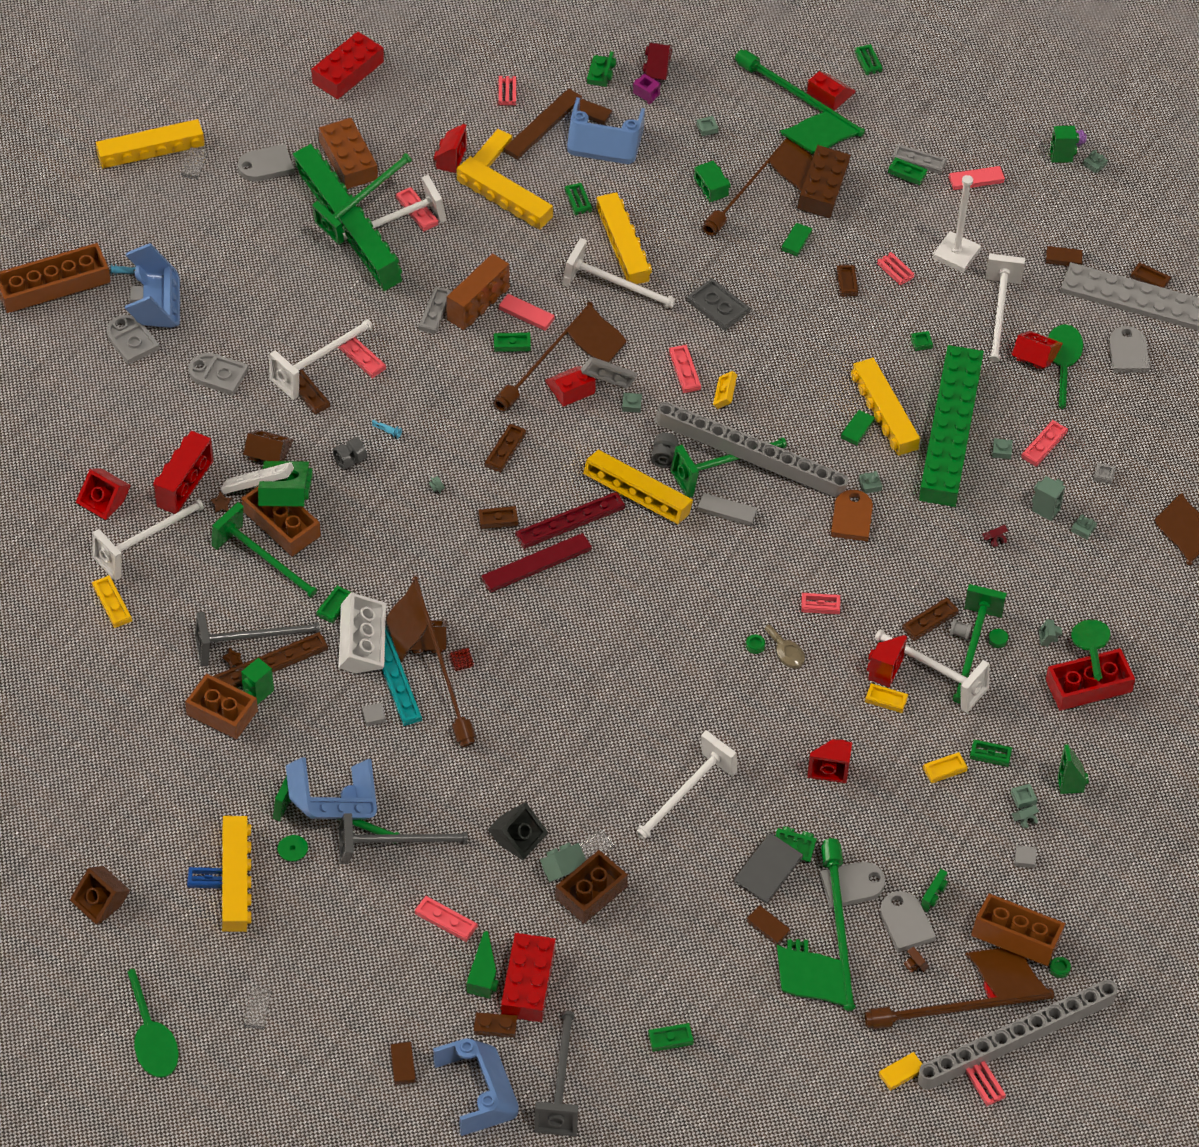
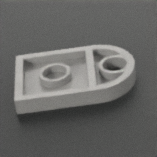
[238,144,294,181]
[107,315,160,365]
[1109,326,1150,373]
[189,353,249,396]
[820,862,885,909]
[880,891,936,952]

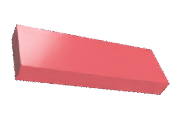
[949,166,1005,190]
[396,187,439,232]
[499,294,555,331]
[338,337,386,378]
[669,345,701,393]
[1021,420,1068,467]
[415,896,478,942]

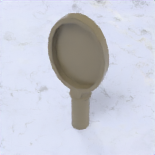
[765,624,805,669]

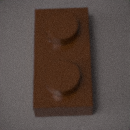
[478,506,518,529]
[474,1012,517,1038]

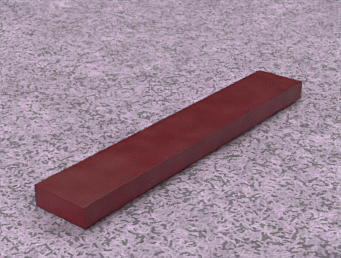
[515,492,625,549]
[481,533,592,593]

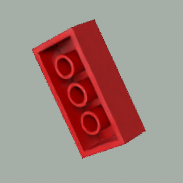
[311,31,384,100]
[153,430,214,514]
[1045,648,1135,711]
[501,933,556,1023]

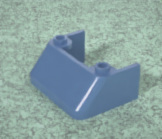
[567,97,645,164]
[125,243,180,328]
[286,757,377,820]
[433,1038,519,1136]

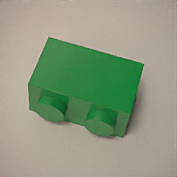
[1050,126,1079,163]
[694,160,731,202]
[241,658,274,705]

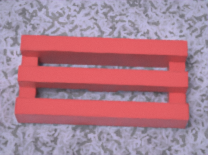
[499,76,516,105]
[877,252,914,286]
[801,593,840,615]
[965,1061,1006,1106]

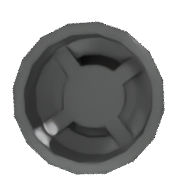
[651,432,679,468]
[332,437,367,470]

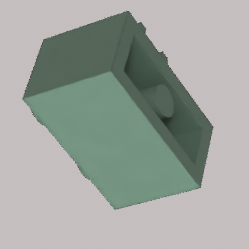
[1032,476,1065,521]
[540,842,586,882]

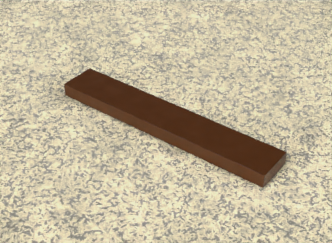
[504,88,582,160]
[213,632,328,688]

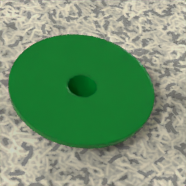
[278,835,308,861]

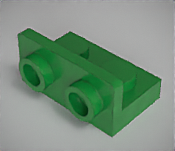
[587,51,617,87]
[775,826,818,862]

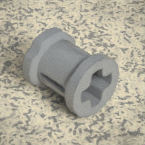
[949,619,973,640]

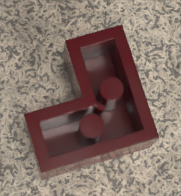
[643,43,673,80]

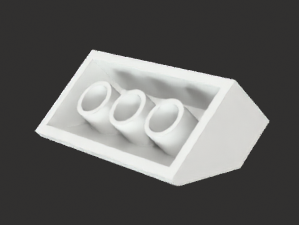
[339,592,386,673]

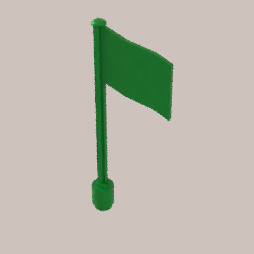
[735,49,865,154]
[777,838,856,1012]

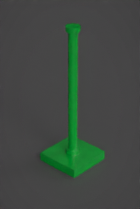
[312,153,412,245]
[670,437,787,497]
[211,502,318,598]
[952,584,1007,703]
[273,776,400,844]

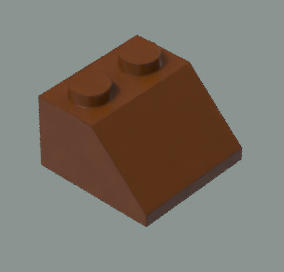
[243,430,293,461]
[410,620,447,653]
[70,866,130,925]

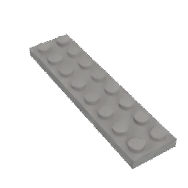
[1060,262,1199,331]

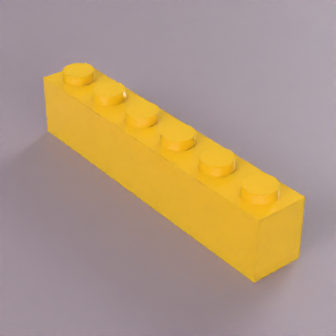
[96,119,205,169]
[457,156,553,230]
[596,192,652,284]
[851,357,920,456]
[583,449,693,524]
[222,816,251,932]

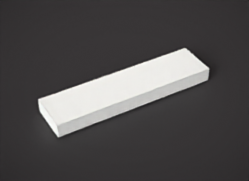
[221,462,294,494]

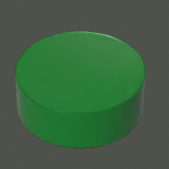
[988,629,1008,648]
[746,634,765,654]
[1049,957,1071,978]

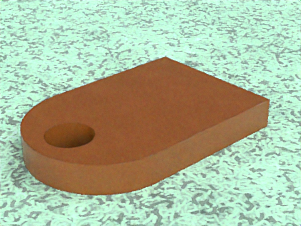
[831,490,873,541]

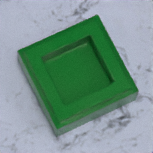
[911,331,933,351]

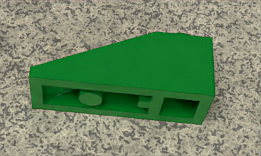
[1057,744,1089,794]
[466,931,499,999]

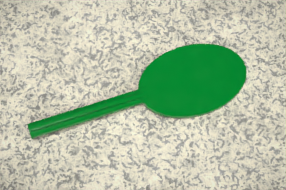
[1048,324,1083,409]
[1071,620,1111,681]
[127,969,179,1078]

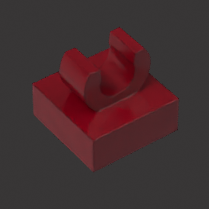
[982,525,1008,547]

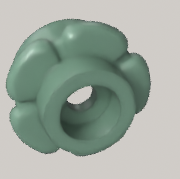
[429,476,445,493]

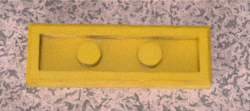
[473,129,512,167]
[92,575,132,628]

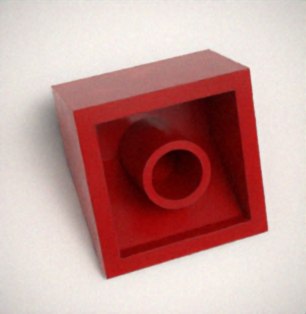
[807,71,856,111]
[434,124,467,173]
[1012,331,1063,369]
[545,366,596,407]
[75,468,131,520]
[866,635,907,688]
[807,739,852,784]

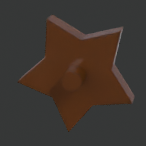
[210,491,232,513]
[222,647,243,668]

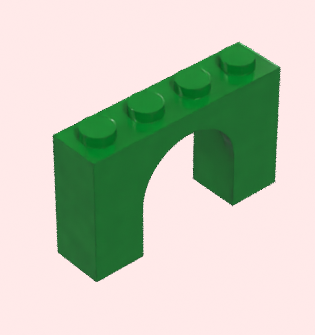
[258,461,313,506]

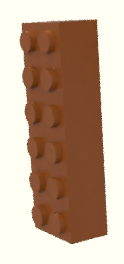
[0,243,111,313]

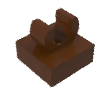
[904,946,930,973]

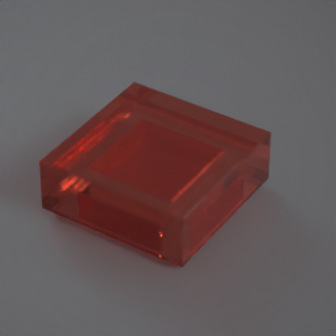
[450,648,474,671]

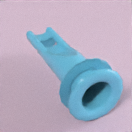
[111,264,136,276]
[372,420,402,439]

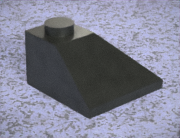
[488,802,549,860]

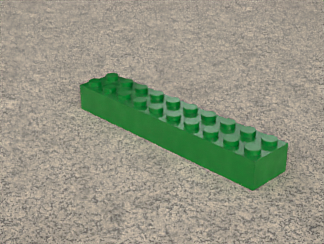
[293,144,403,291]
[919,345,984,507]

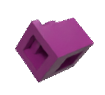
[633,74,661,105]

